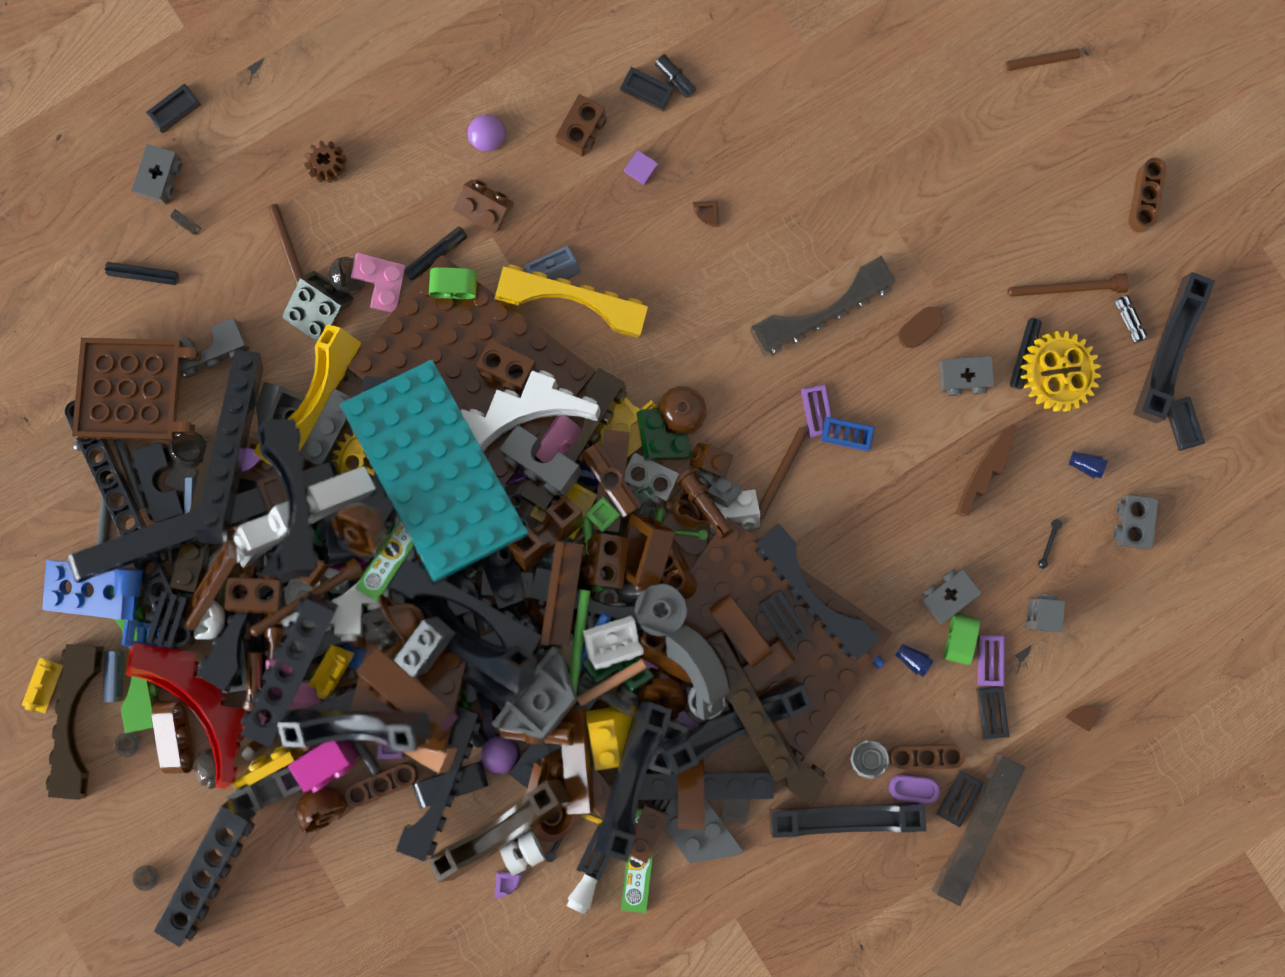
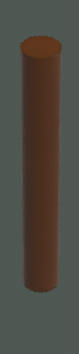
[1006,48,1080,71]

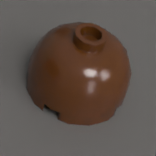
[658,386,707,435]
[332,503,386,556]
[295,786,349,833]

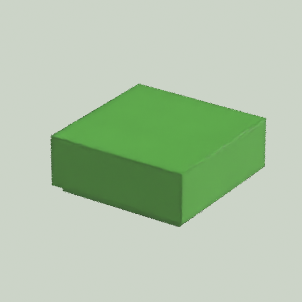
[585,497,621,532]

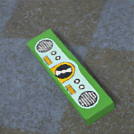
[355,520,414,602]
[621,808,653,913]

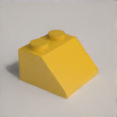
[586,703,636,771]

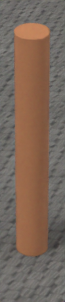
[578,658,648,706]

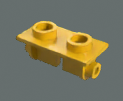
[308,645,354,699]
[22,658,63,714]

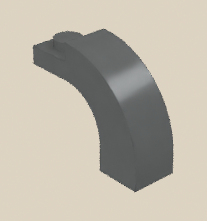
[666,625,729,720]

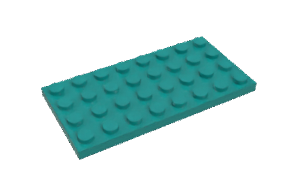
[340,360,528,583]

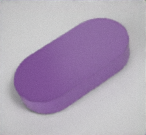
[888,774,940,804]

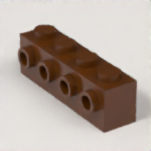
[356,648,458,741]

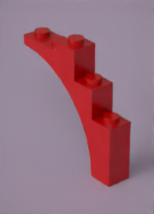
[126,643,245,789]

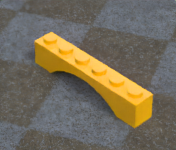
[495,265,648,338]
[253,325,361,466]

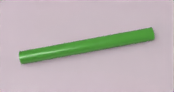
[569,589,590,693]

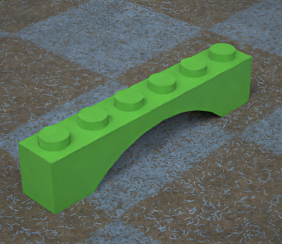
[109,586,159,733]

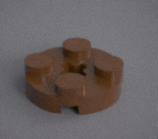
[637,678,687,719]

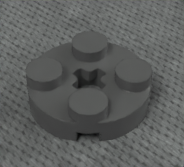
[635,584,687,636]

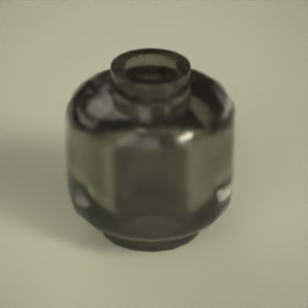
[192,749,216,789]

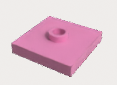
[536,415,582,463]

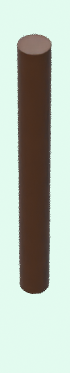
[268,204,303,286]
[759,427,808,519]

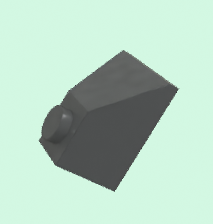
[256,382,305,448]

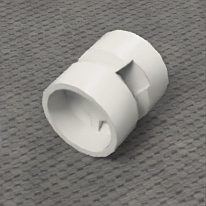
[500,830,545,876]

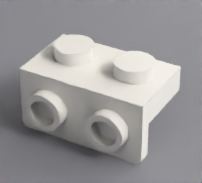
[710,489,760,534]
[583,616,644,669]

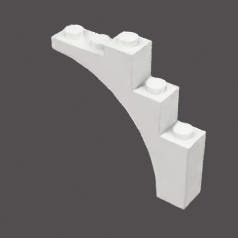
[461,371,601,452]
[234,466,376,568]
[282,514,417,641]

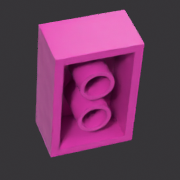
[288,740,359,793]

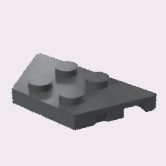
[492,646,578,739]
[664,799,744,863]

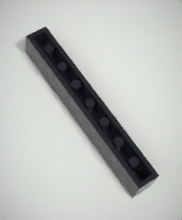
[195,350,263,545]

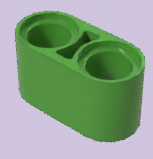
[429,268,477,299]
[944,614,980,665]

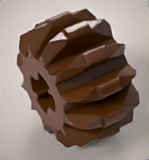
[304,141,347,183]

